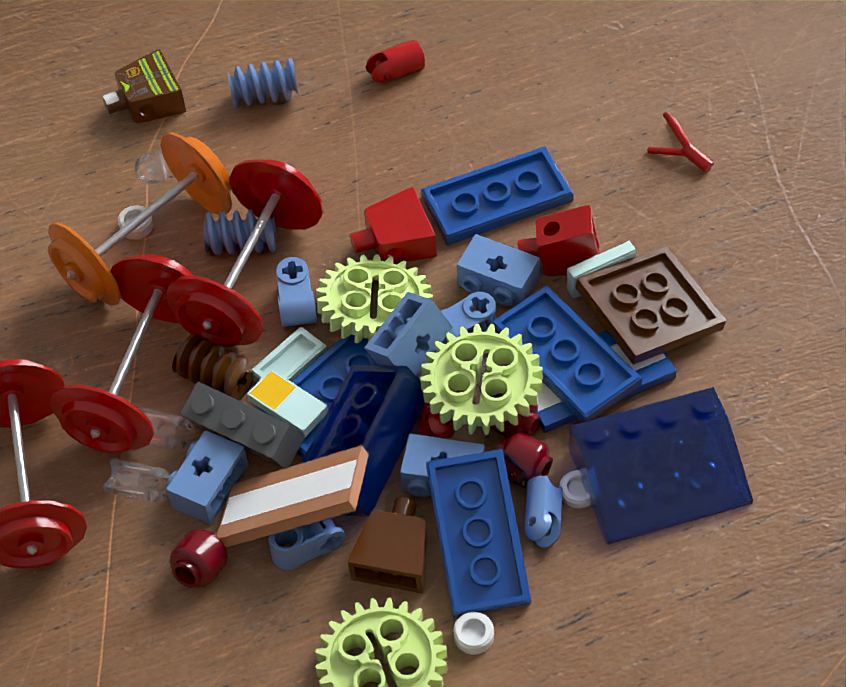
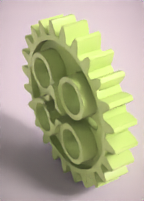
[316,254,433,343]
[420,324,543,435]
[315,598,447,687]

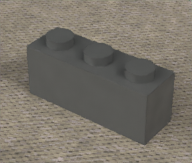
[180,382,305,469]

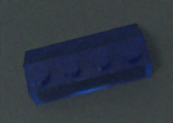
[301,365,425,517]

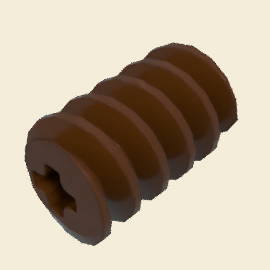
[172,333,254,401]

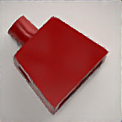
[349,187,437,264]
[518,205,601,276]

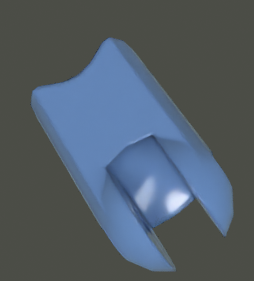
[524,476,562,547]

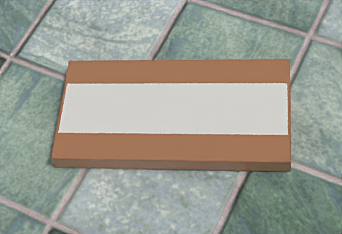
[216,445,369,548]

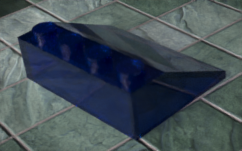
[569,387,753,545]

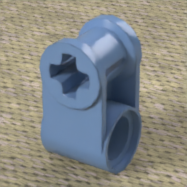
[276,257,317,327]
[441,292,497,344]
[268,518,346,570]

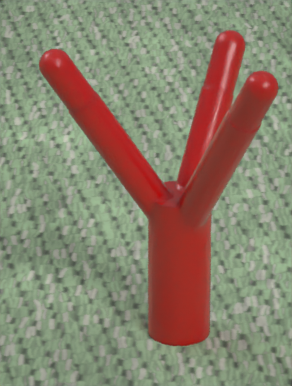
[647,112,714,173]

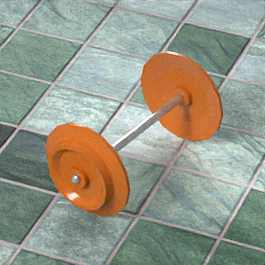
[47,132,232,306]

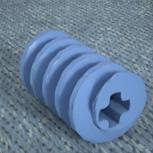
[228,58,298,108]
[203,209,277,255]

